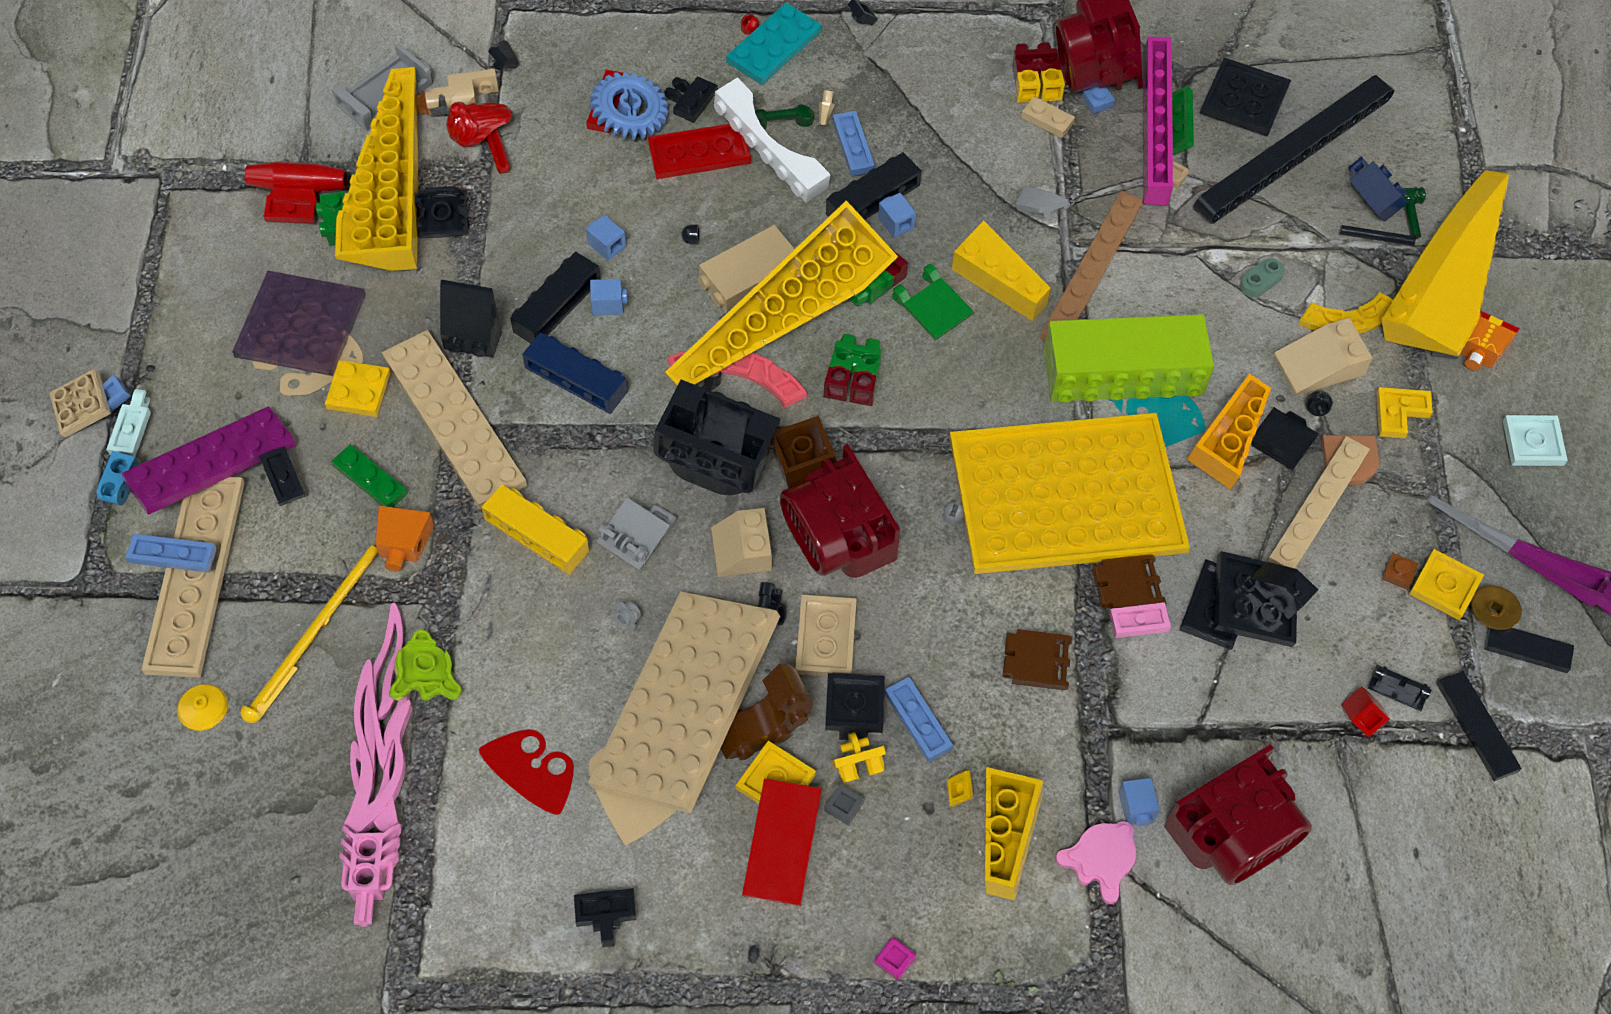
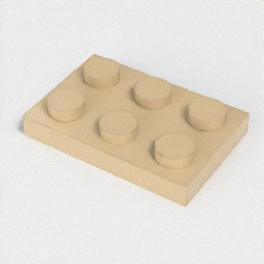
[795,595,857,677]

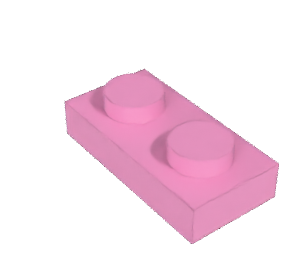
[1109,602,1171,638]

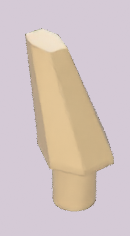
[819,90,835,125]

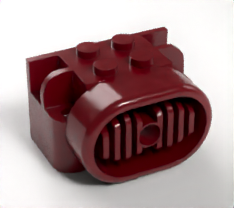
[1055,0,1143,93]
[780,444,900,578]
[1164,744,1312,885]

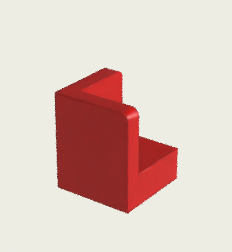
[1341,686,1390,737]

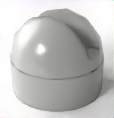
[943,501,964,525]

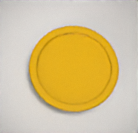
[177,684,228,731]

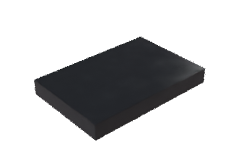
[1179,559,1238,650]

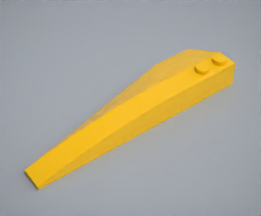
[335,67,418,271]
[1382,170,1509,356]
[664,200,898,386]

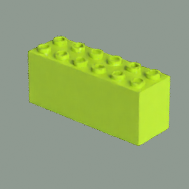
[1043,314,1214,403]

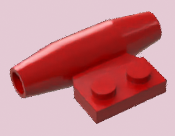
[245,161,348,224]

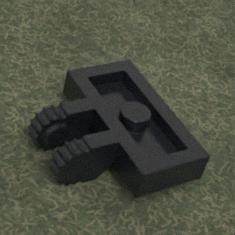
[664,76,718,123]

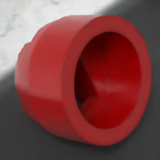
[741,14,759,35]

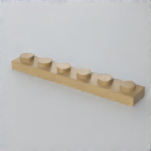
[1268,436,1370,569]

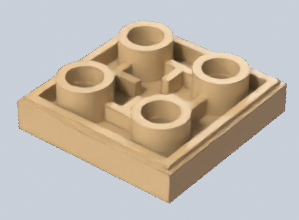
[49,369,111,438]

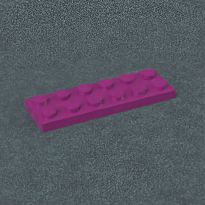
[121,406,296,515]

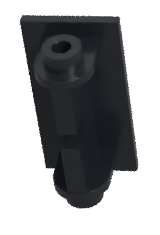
[1367,665,1432,711]

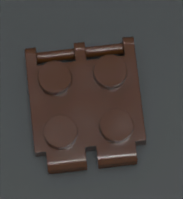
[1092,554,1167,609]
[1002,629,1072,690]

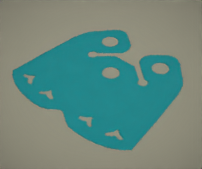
[1108,395,1205,447]

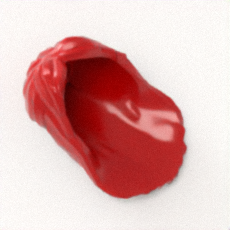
[446,102,512,147]

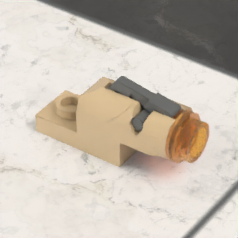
[416,69,499,116]

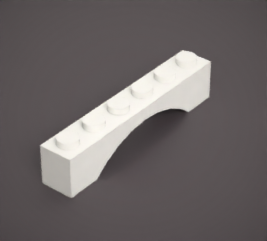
[714,77,830,203]

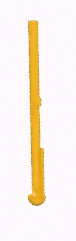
[240,545,378,723]

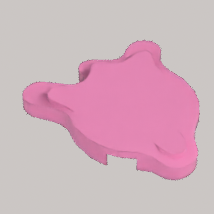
[1056,821,1136,904]

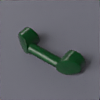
[755,104,814,130]

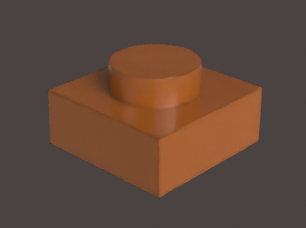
[1382,553,1419,590]

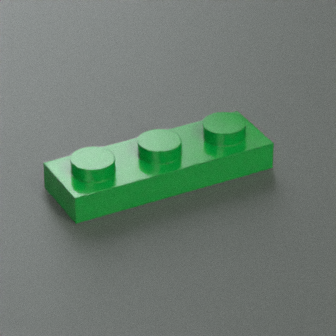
[1172,85,1194,155]
[331,444,408,507]

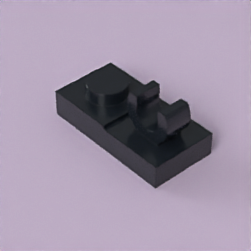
[259,446,305,506]

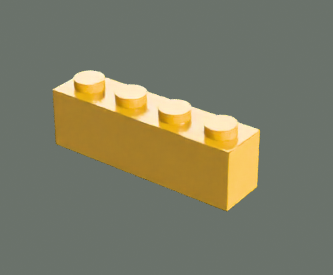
[481,484,589,575]

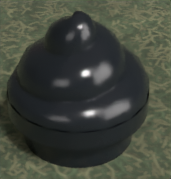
[1305,390,1333,416]

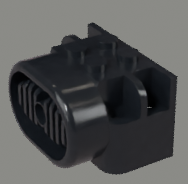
[653,379,781,495]

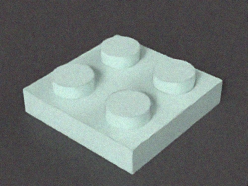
[1503,415,1568,466]

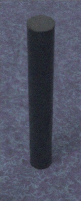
[1339,225,1416,246]

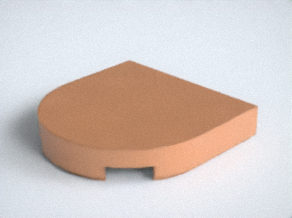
[1321,435,1379,485]

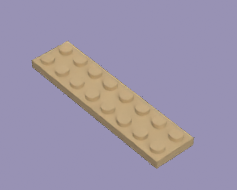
[381,330,527,510]
[141,477,245,678]

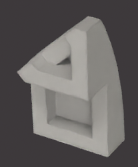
[1015,187,1070,219]

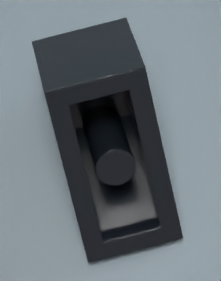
[1248,562,1319,619]

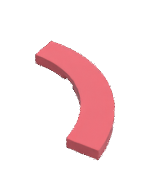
[667,351,807,408]

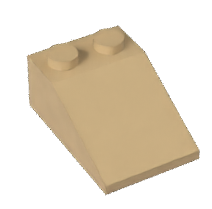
[1273,318,1373,396]

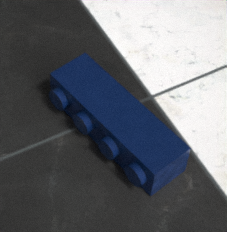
[522,332,628,414]

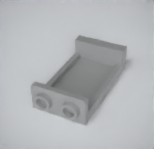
[331,44,432,131]

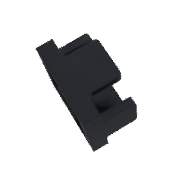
[825,673,885,740]

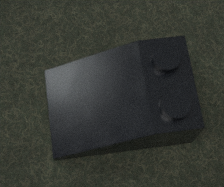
[440,279,502,358]

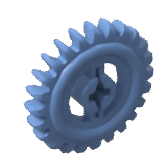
[590,72,668,141]

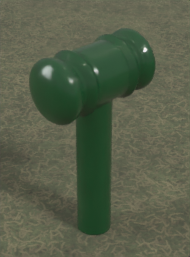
[1404,187,1426,239]

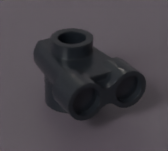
[755,582,786,625]

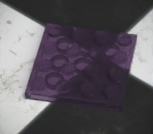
[232,271,366,376]

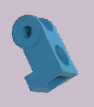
[97,451,140,506]

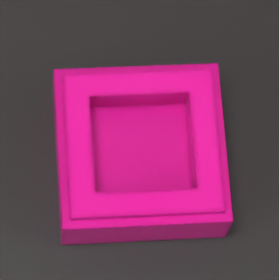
[874,937,917,981]

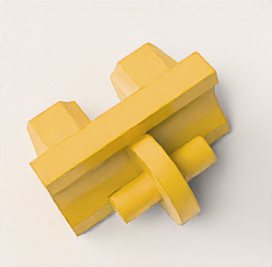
[831,732,886,783]

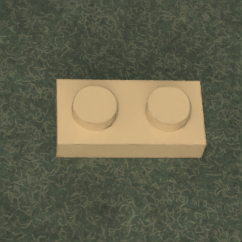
[1021,96,1075,138]

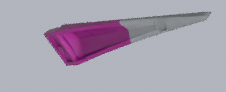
[1426,495,1611,615]

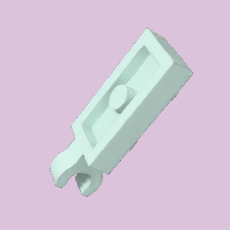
[106,389,151,457]

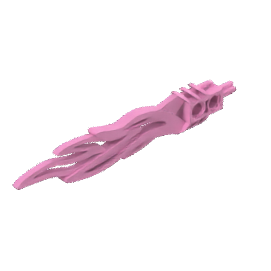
[339,603,413,927]

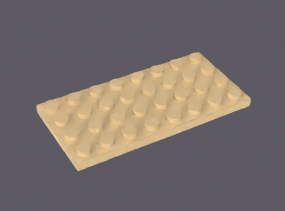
[588,591,780,814]

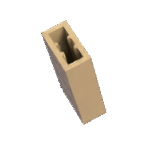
[698,225,794,313]

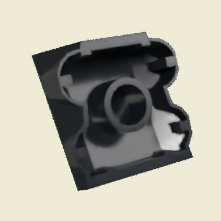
[415,186,467,238]

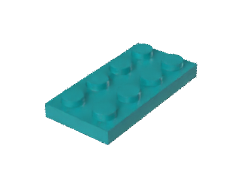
[726,2,822,85]

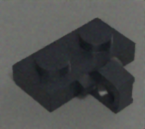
[574,888,636,948]

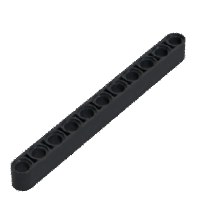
[1193,75,1395,224]

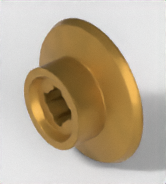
[1472,585,1522,630]

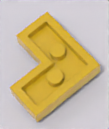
[1376,387,1433,439]

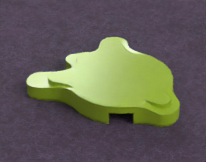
[389,630,462,701]

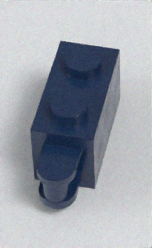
[1348,156,1409,222]

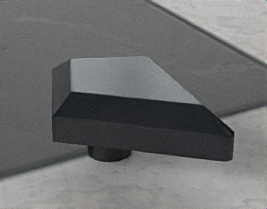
[488,40,519,70]

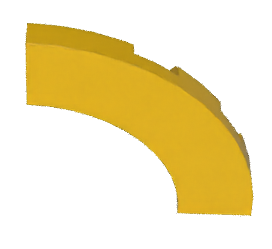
[1298,292,1394,334]

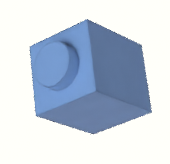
[878,193,916,238]
[586,215,626,261]
[590,279,628,316]
[1118,778,1159,826]

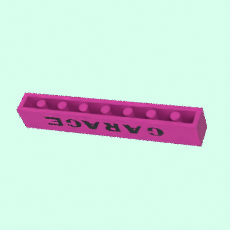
[1143,36,1173,206]

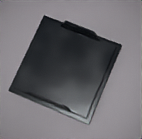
[1250,407,1319,471]

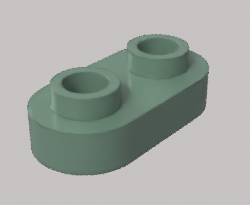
[1240,259,1285,297]

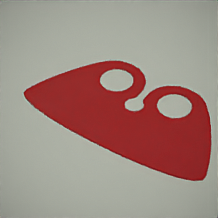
[479,729,574,815]

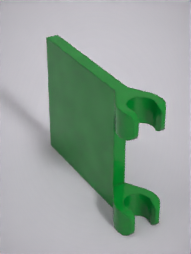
[892,264,974,341]

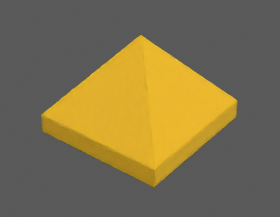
[947,770,974,807]

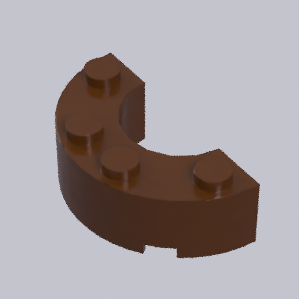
[720,664,812,760]

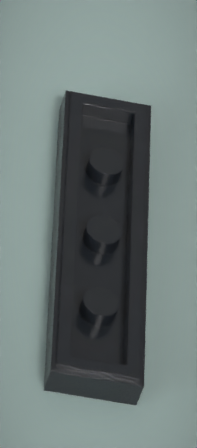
[1437,671,1522,782]

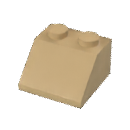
[711,508,772,577]

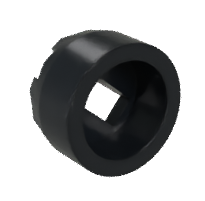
[681,225,700,245]

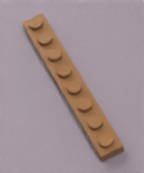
[1040,191,1143,341]

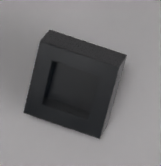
[847,0,878,26]

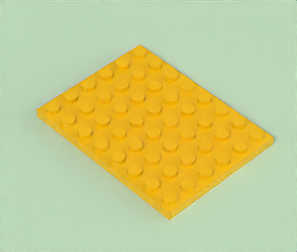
[949,413,1190,574]

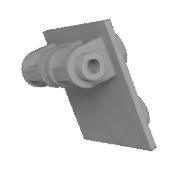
[596,498,670,570]

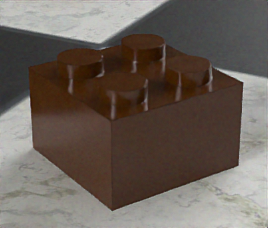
[772,416,837,488]

